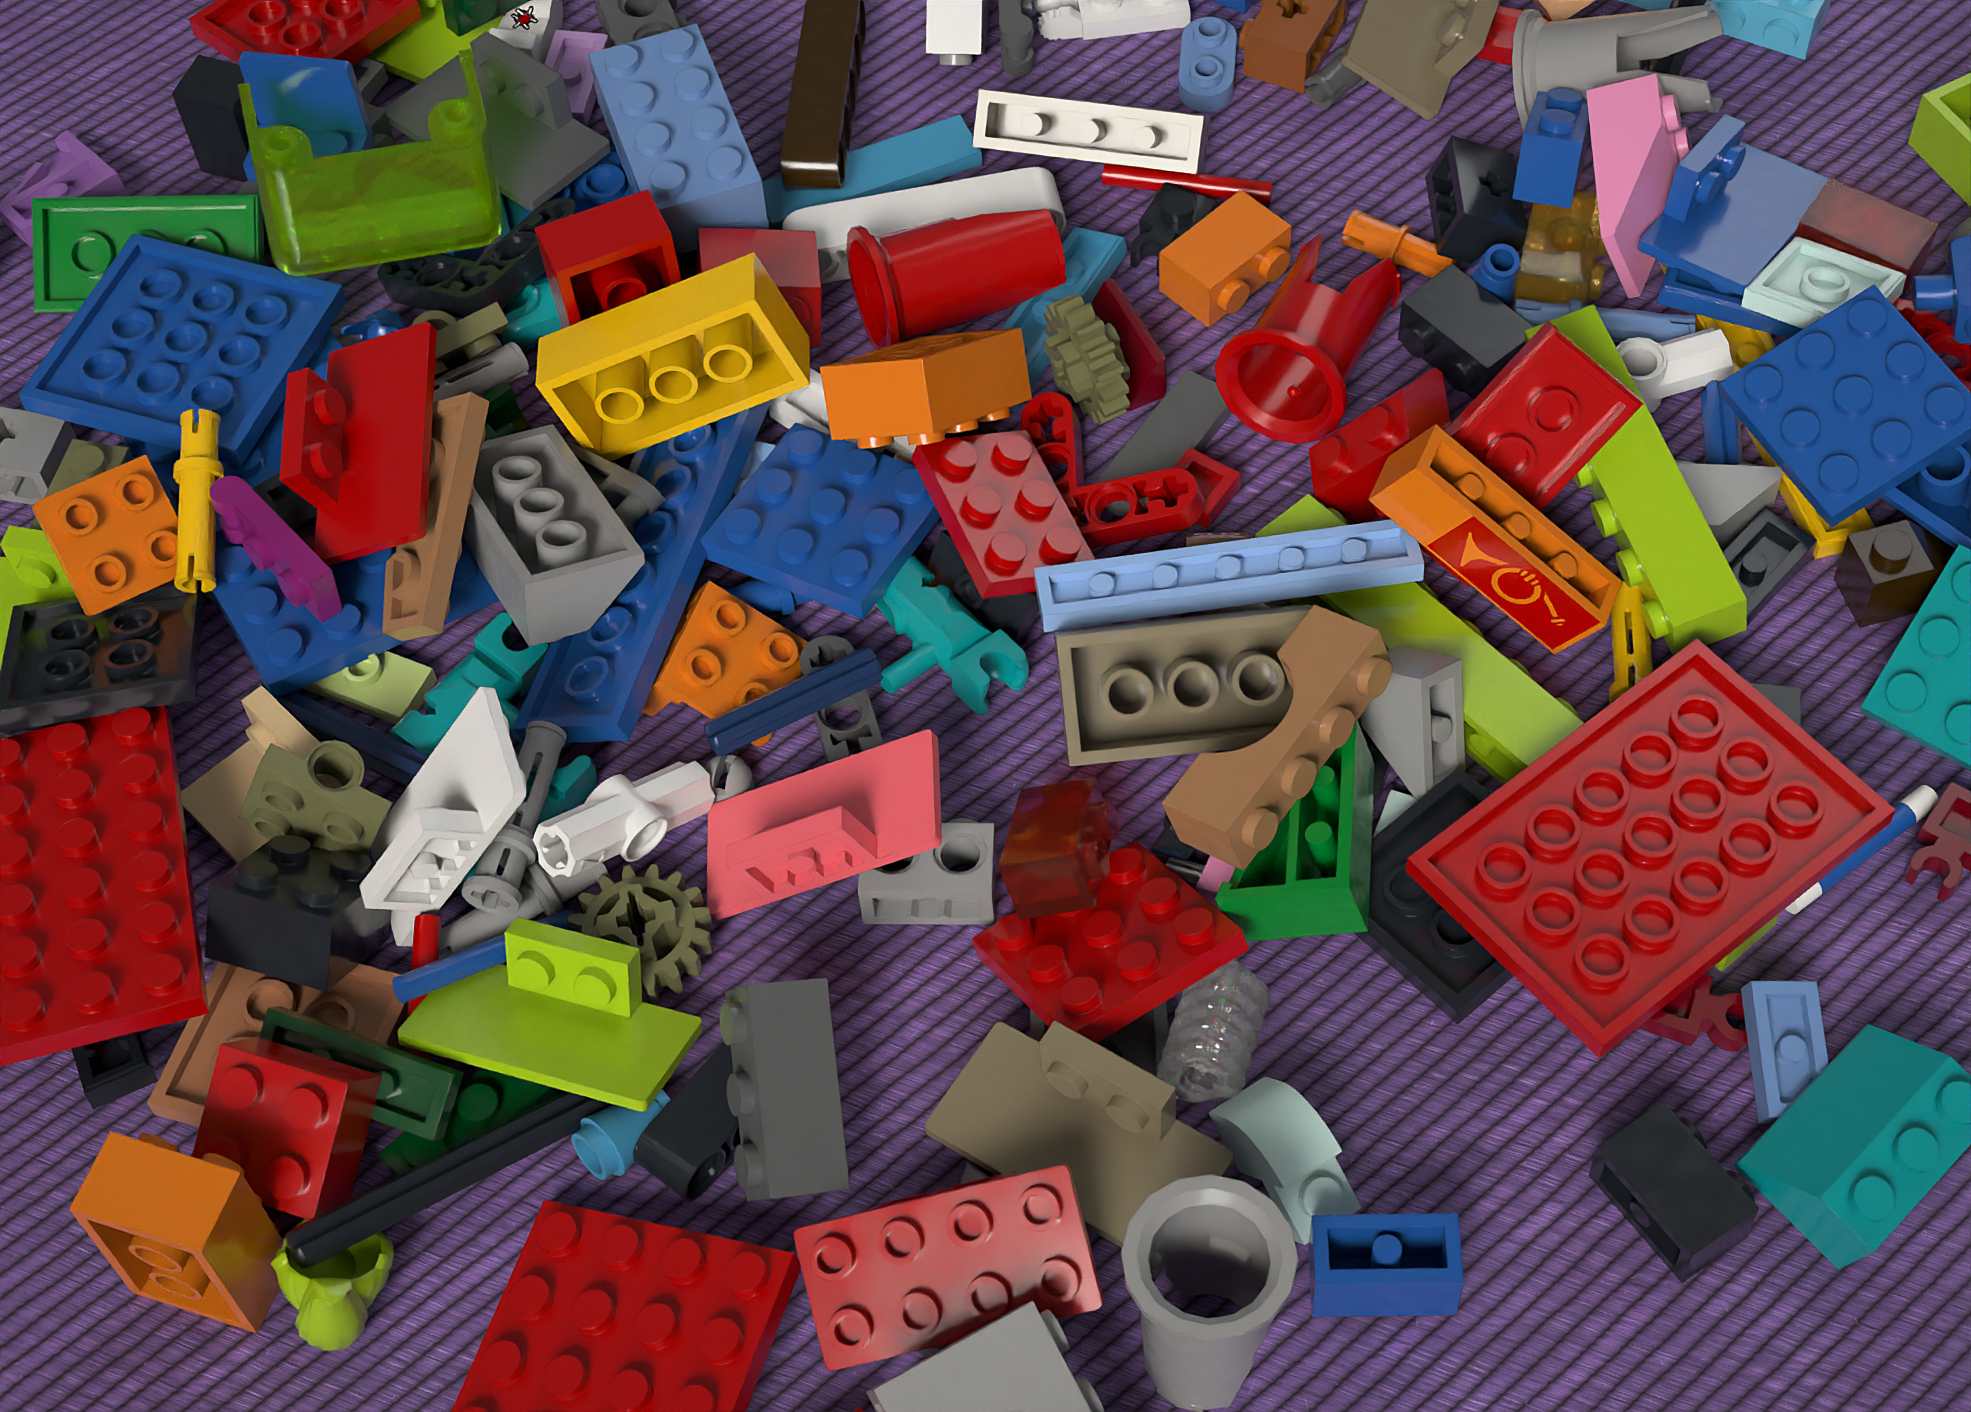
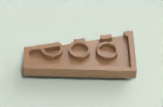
[382,392,490,641]

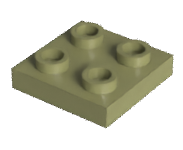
[412,302,509,379]
[238,740,393,856]

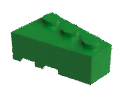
[1215,720,1375,942]

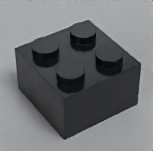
[205,835,391,992]

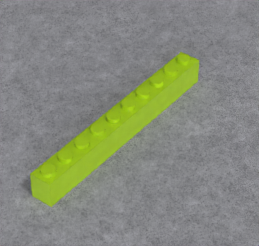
[1255,493,1780,972]

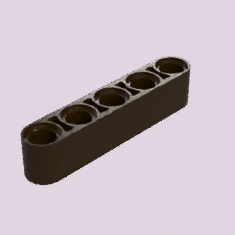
[781,0,866,191]

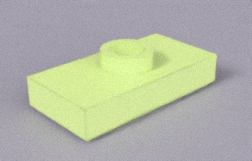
[303,651,437,725]

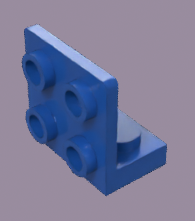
[238,51,375,192]

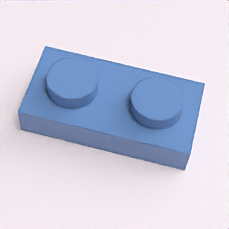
[1741,981,1829,1124]

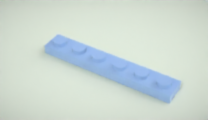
[1034,519,1424,632]

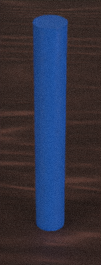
[392,908,575,1003]

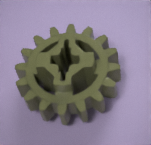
[1043,294,1130,425]
[568,864,714,1004]

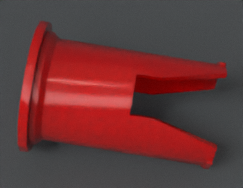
[846,209,1066,350]
[1215,233,1402,444]

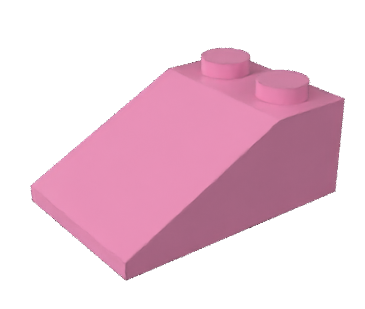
[1586,73,1693,299]

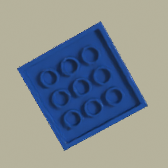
[19,233,346,467]

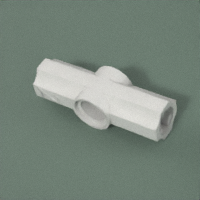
[1616,328,1733,413]
[532,761,715,878]

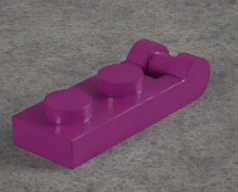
[210,476,343,623]

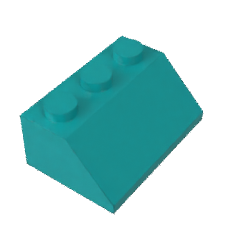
[1734,1024,1971,1269]

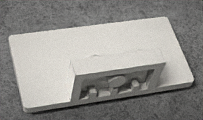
[359,687,526,946]

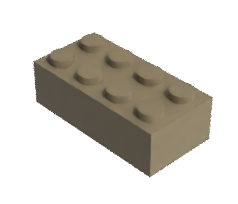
[1053,604,1313,766]

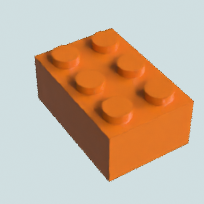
[820,327,1032,449]
[69,1131,282,1333]

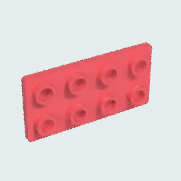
[706,729,942,920]

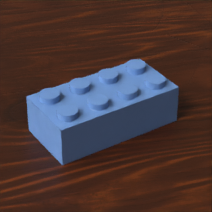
[588,24,769,255]

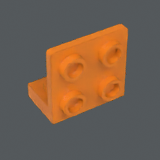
[32,454,178,616]
[642,581,809,747]

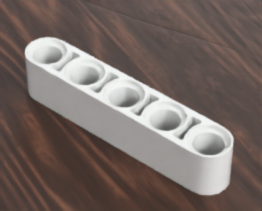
[782,167,1067,284]

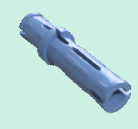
[1513,298,1696,346]

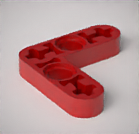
[1020,392,1205,549]

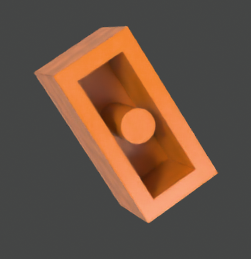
[1159,190,1291,328]

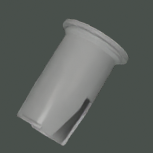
[1512,1,1724,130]
[1121,1174,1298,1412]

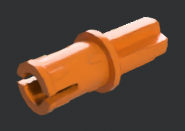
[1341,209,1457,278]

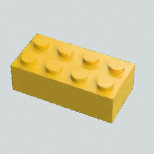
[535,252,811,462]

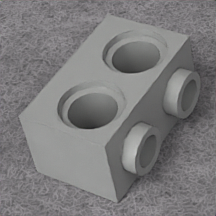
[858,818,997,925]

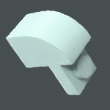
[1208,1077,1361,1245]

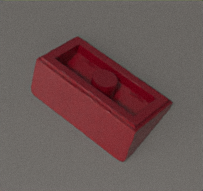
[1091,278,1166,411]

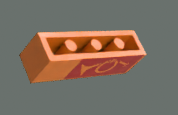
[1368,424,1623,654]

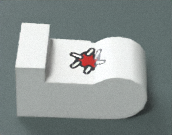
[489,0,563,64]

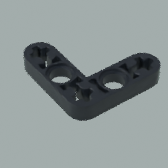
[377,198,579,319]

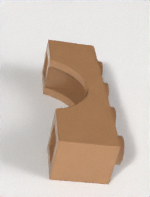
[1162,604,1394,871]

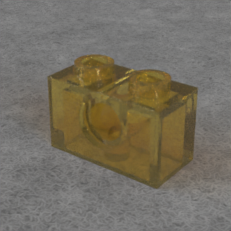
[1513,191,1608,305]

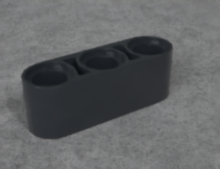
[633,1043,741,1202]

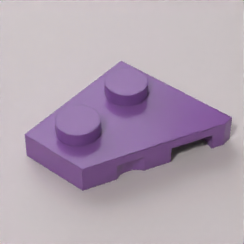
[0,130,126,247]

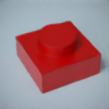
[1166,447,1241,529]

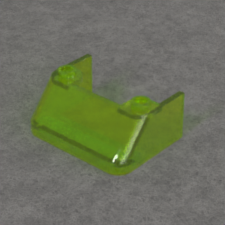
[238,49,503,276]

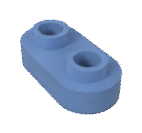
[1178,17,1237,112]

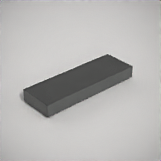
[1093,369,1232,518]

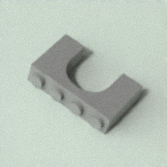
[866,1301,1104,1412]

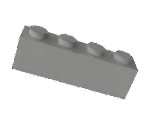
[462,424,645,647]

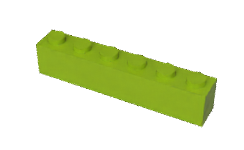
[1524,304,1747,656]

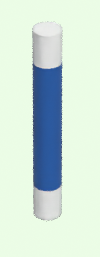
[1785,785,1939,914]

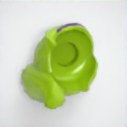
[271,1219,394,1351]

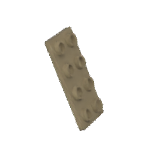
[1341,0,1500,121]
[925,1020,1234,1248]

